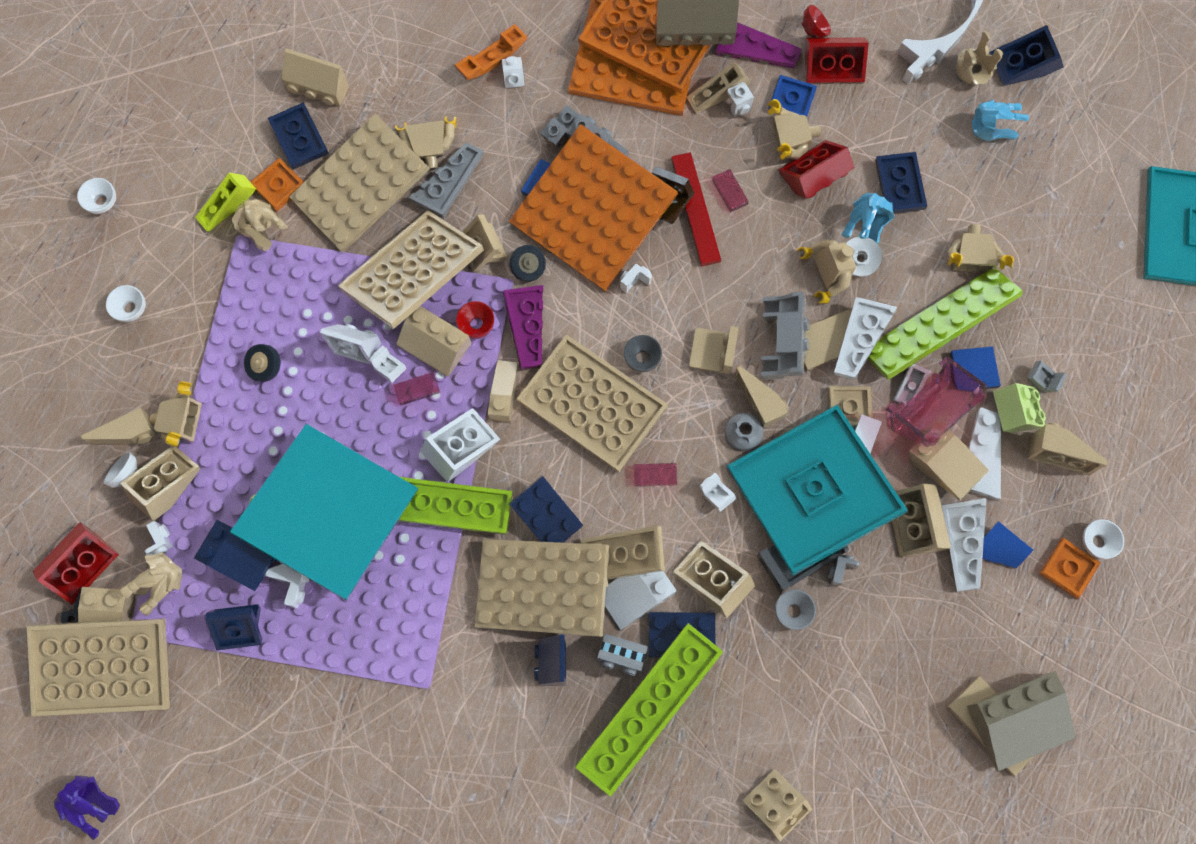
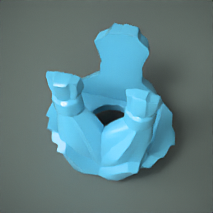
[971,100,1029,141]
[841,193,895,244]

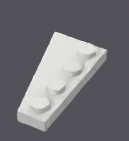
[834,297,897,380]
[968,407,1001,500]
[942,498,987,592]

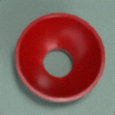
[801,5,831,38]
[456,301,495,339]

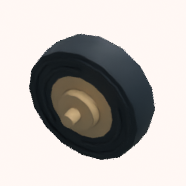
[244,344,281,382]

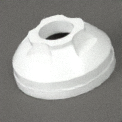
[77,178,116,214]
[106,285,146,322]
[104,452,138,488]
[1082,519,1124,559]

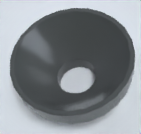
[624,335,662,373]

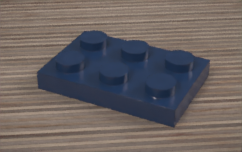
[268,102,329,169]
[875,152,927,213]
[509,476,583,543]
[649,612,716,658]

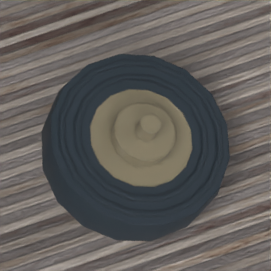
[509,245,546,282]

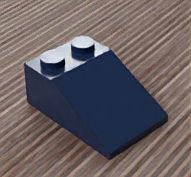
[990,25,1064,86]
[194,520,274,591]
[534,634,566,686]

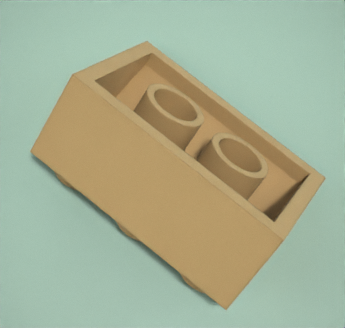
[282,48,349,106]
[396,306,471,377]
[892,484,951,558]

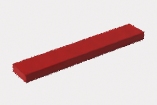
[671,152,721,267]

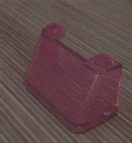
[886,356,987,447]

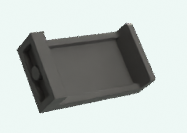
[757,545,849,593]

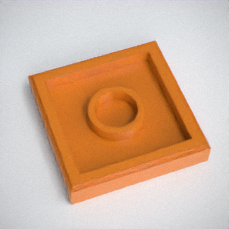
[251,158,304,212]
[1039,538,1101,599]

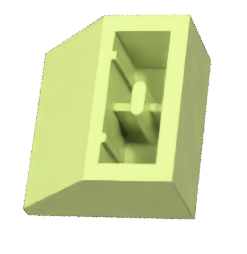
[993,383,1046,433]

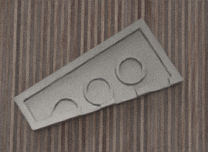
[408,142,484,218]

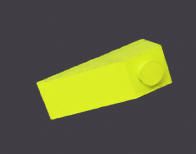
[195,173,256,232]

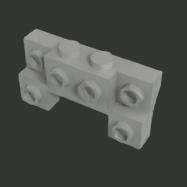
[541,105,629,156]
[761,292,809,380]

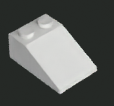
[320,324,381,365]
[420,408,500,482]
[605,571,676,630]

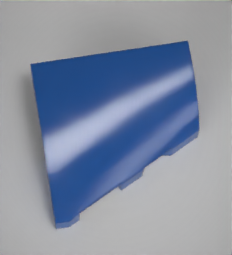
[982,521,1033,569]

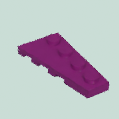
[715,22,802,69]
[503,285,543,370]

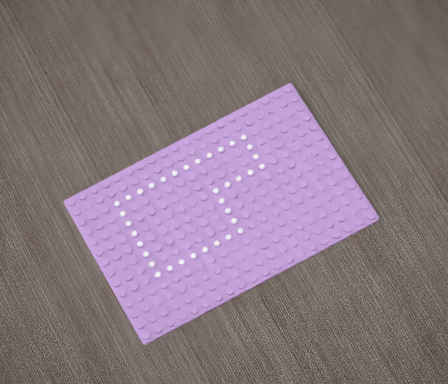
[132,235,513,689]

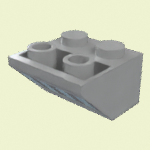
[597,634,648,677]

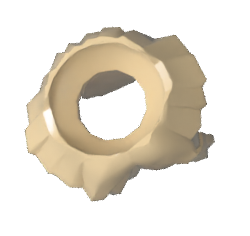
[956,30,1003,85]
[232,199,288,251]
[120,552,183,616]

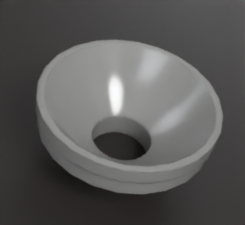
[725,413,763,451]
[775,589,816,630]

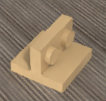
[463,214,507,272]

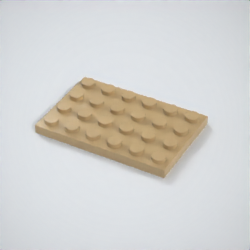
[289,113,430,252]
[338,210,484,329]
[517,334,668,473]
[475,539,609,637]
[27,618,170,716]

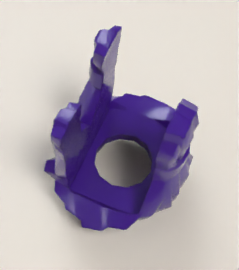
[54,775,120,840]

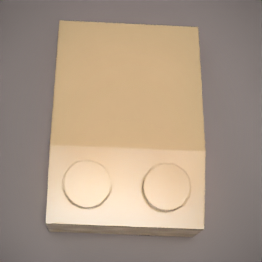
[909,422,989,501]
[1027,423,1108,475]
[120,447,200,521]
[673,540,755,618]
[78,587,136,623]

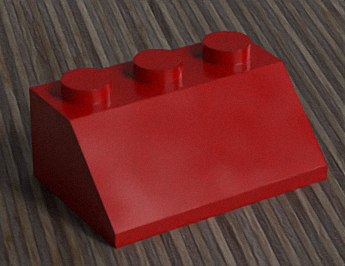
[805,37,869,83]
[778,140,855,199]
[32,522,119,605]

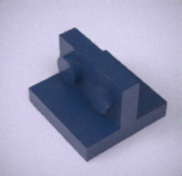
[205,604,262,650]

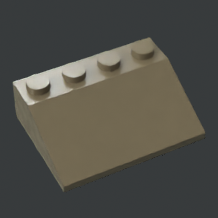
[655,0,739,46]
[967,671,1076,772]

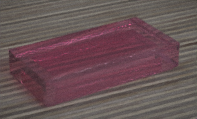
[712,169,749,213]
[394,372,440,406]
[634,463,677,487]

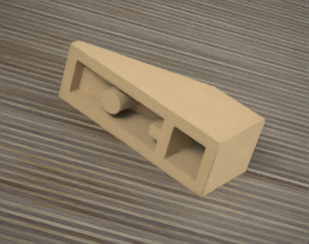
[687,61,751,113]
[488,360,518,423]
[735,366,789,428]
[81,408,157,445]

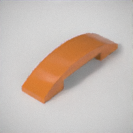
[455,24,527,80]

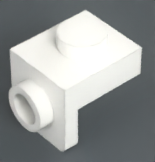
[502,56,525,88]
[727,82,754,117]
[620,264,652,294]
[369,346,406,383]
[700,473,736,512]
[145,521,173,555]

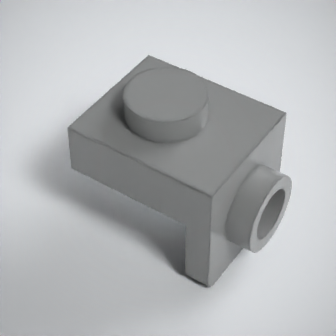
[1027,361,1067,393]
[827,555,860,587]

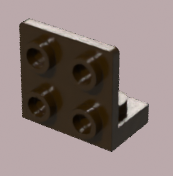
[652,166,695,224]

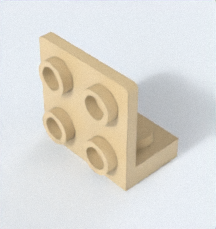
[689,326,739,374]
[743,769,812,842]

